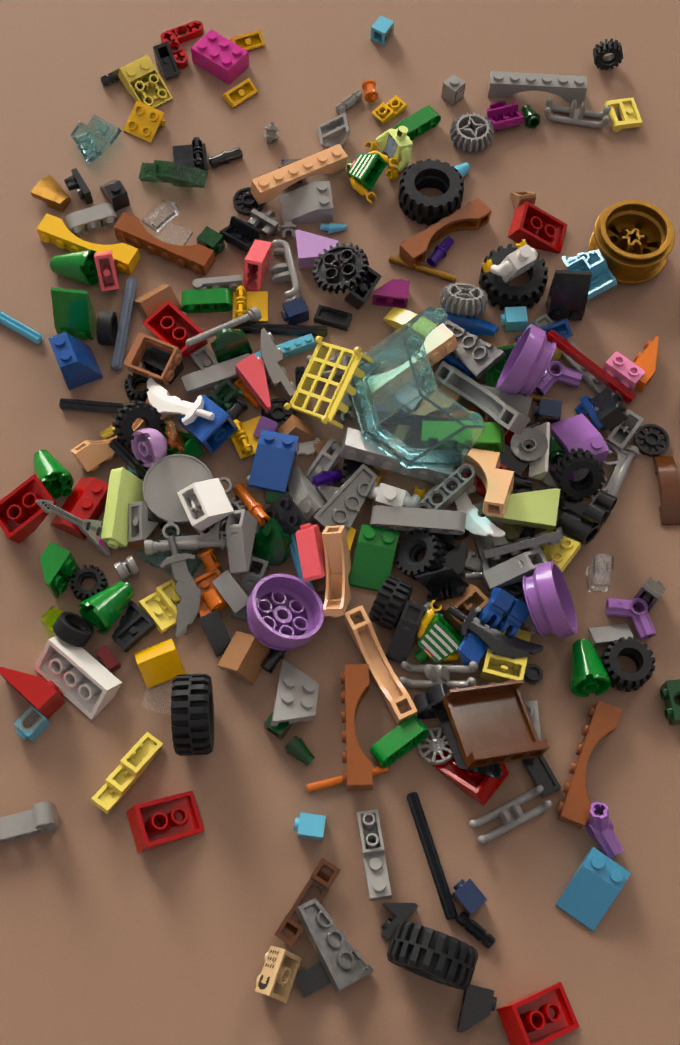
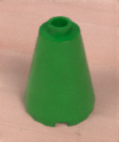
[50,250,99,286]
[78,581,133,635]
[570,639,611,697]

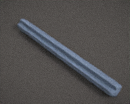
[111,277,137,371]

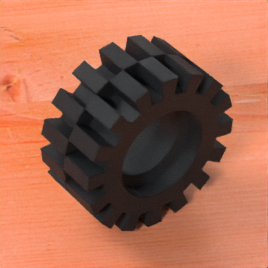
[593,39,623,70]
[124,369,158,402]
[70,565,108,601]

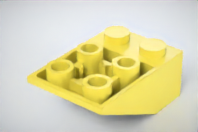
[118,54,173,108]
[480,629,531,683]

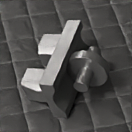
[248,208,279,239]

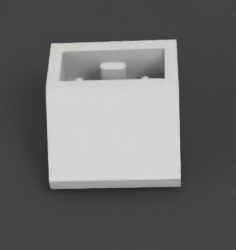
[177,478,234,531]

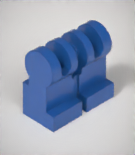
[479,587,530,638]

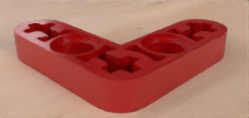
[160,21,204,69]

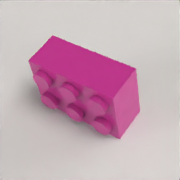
[191,29,249,85]

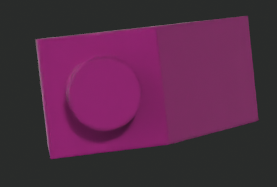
[372,279,410,308]

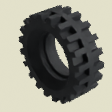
[479,244,548,311]

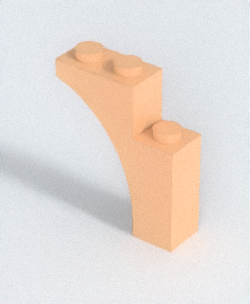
[461,447,514,518]
[322,525,351,618]

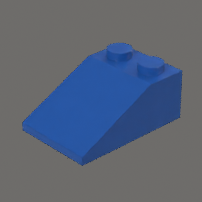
[248,429,299,494]

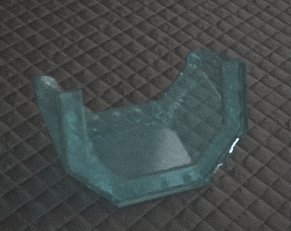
[349,307,486,468]

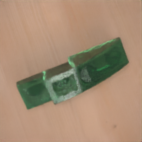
[138,160,208,188]

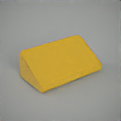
[230,30,265,51]
[222,78,258,108]

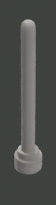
[185,306,262,346]

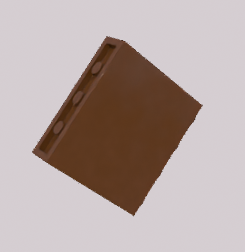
[442,679,550,769]

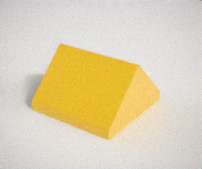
[134,638,186,690]

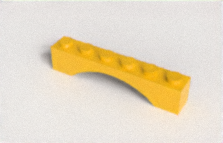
[36,214,140,275]

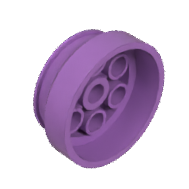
[496,324,556,397]
[523,560,578,638]
[247,574,324,651]

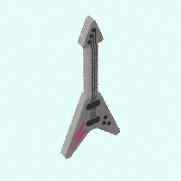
[36,499,111,557]

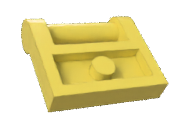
[604,97,642,132]

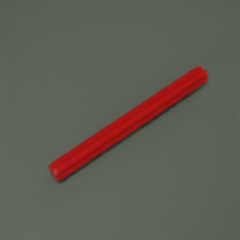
[547,330,636,403]

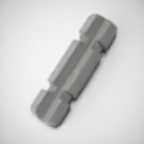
[336,90,362,114]

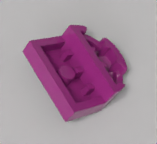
[487,101,524,131]

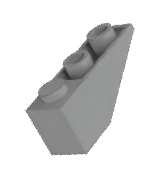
[226,509,258,574]
[482,548,547,590]

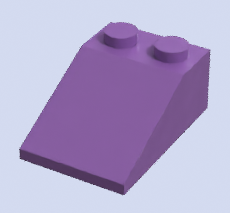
[550,414,609,472]

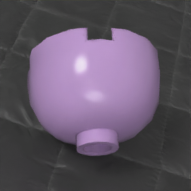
[131,428,167,467]

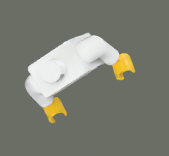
[481,239,538,283]
[367,475,425,508]

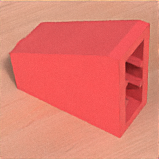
[243,239,272,291]
[295,523,326,582]

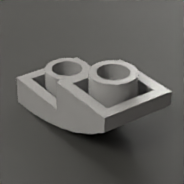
[213,569,249,614]

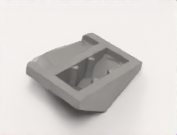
[317,112,351,148]

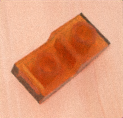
[162,416,185,453]

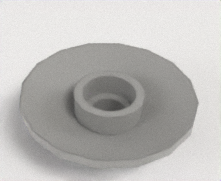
[510,428,548,462]

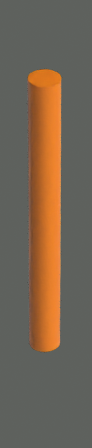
[306,765,389,793]

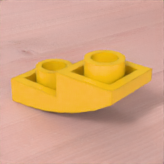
[371,95,407,124]

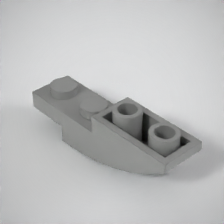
[260,328,297,401]
[357,809,392,901]

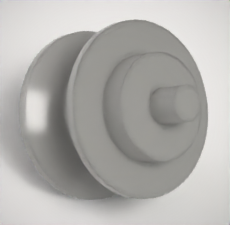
[263,122,280,143]

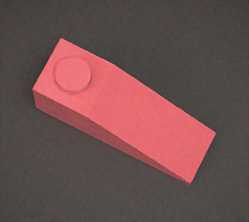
[235,353,271,414]

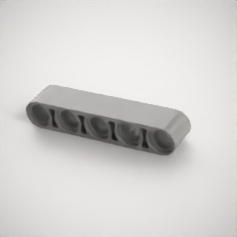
[403,464,476,536]
[370,505,467,535]

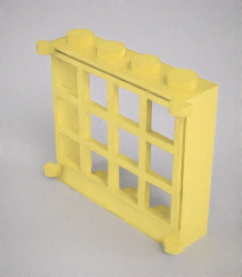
[284,336,375,429]

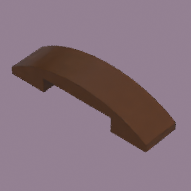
[653,456,680,525]
[274,858,340,948]

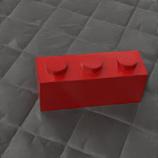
[142,300,208,357]
[51,477,109,541]

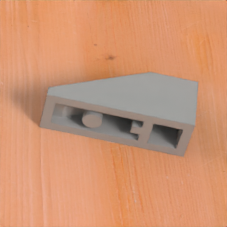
[288,466,326,521]

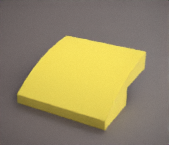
[138,579,181,634]

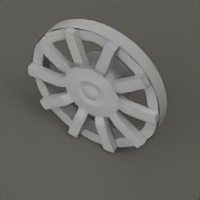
[418,727,453,765]

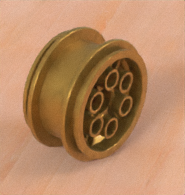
[589,200,675,285]

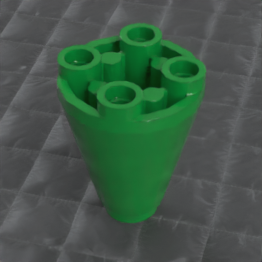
[34,450,74,499]

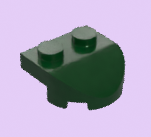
[211,327,253,363]
[252,518,292,566]

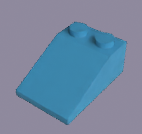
[556,847,631,932]

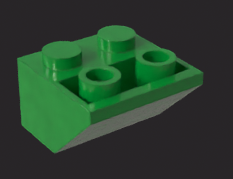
[40,542,78,598]

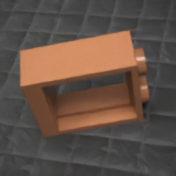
[123,332,182,386]

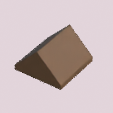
[134,284,182,319]
[217,631,270,685]

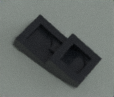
[199,610,231,657]

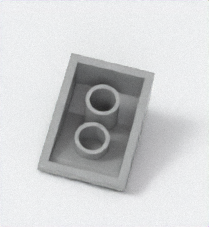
[280,181,333,224]

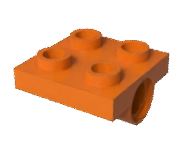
[194,568,229,617]

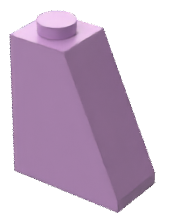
[295,230,340,269]

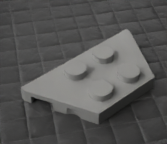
[271,660,319,726]

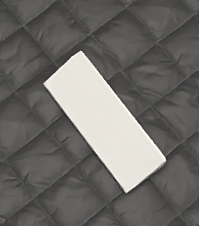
[529,422,550,480]

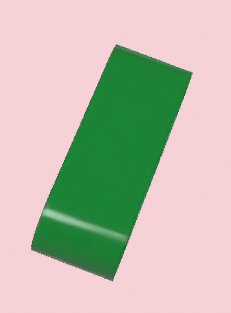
[395,105,441,141]
[181,288,233,313]
[370,715,429,768]

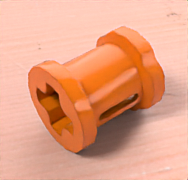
[362,79,378,102]
[197,547,221,572]

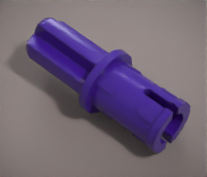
[427,237,454,267]
[311,469,343,487]

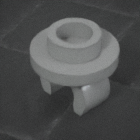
[279,221,297,239]

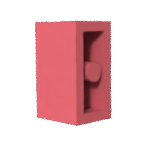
[94,250,119,292]

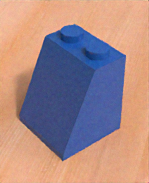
[48,332,103,390]
[177,394,238,455]

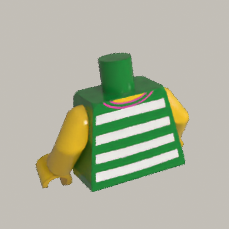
[347,150,399,205]
[415,600,465,663]

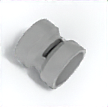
[114,556,140,581]

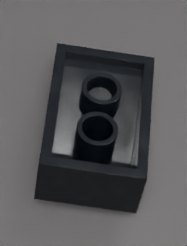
[546,270,592,321]

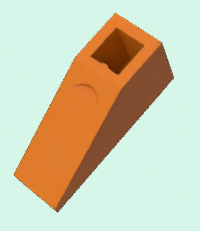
[634,336,659,393]

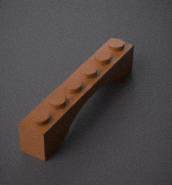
[398,198,491,269]
[113,212,215,276]
[341,664,373,791]
[556,700,622,829]

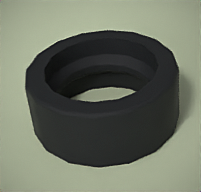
[96,311,118,346]
[52,612,94,647]

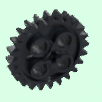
[312,242,369,294]

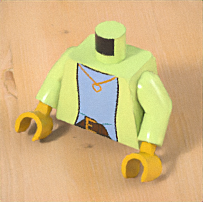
[365,126,413,181]

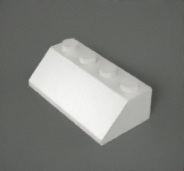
[34,636,122,720]

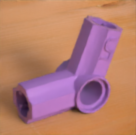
[533,361,583,396]
[605,598,657,640]
[585,801,625,858]

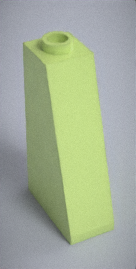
[101,467,145,549]
[482,488,560,530]

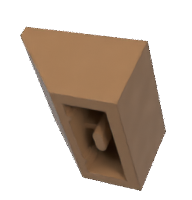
[433,582,489,633]

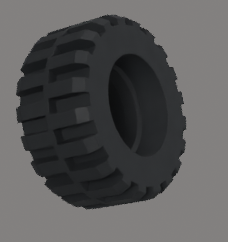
[398,159,464,226]
[171,674,214,756]
[387,921,478,990]

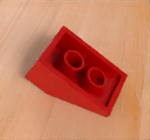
[508,201,567,254]
[0,474,56,544]
[0,667,65,720]
[431,745,509,806]
[126,790,205,853]
[496,982,579,1045]

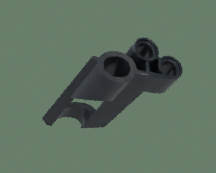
[511,486,618,545]
[413,684,503,779]

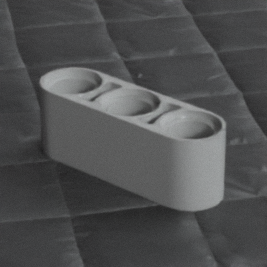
[65,203,118,236]

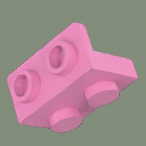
[603,351,645,392]

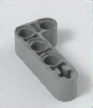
[0,801,59,844]

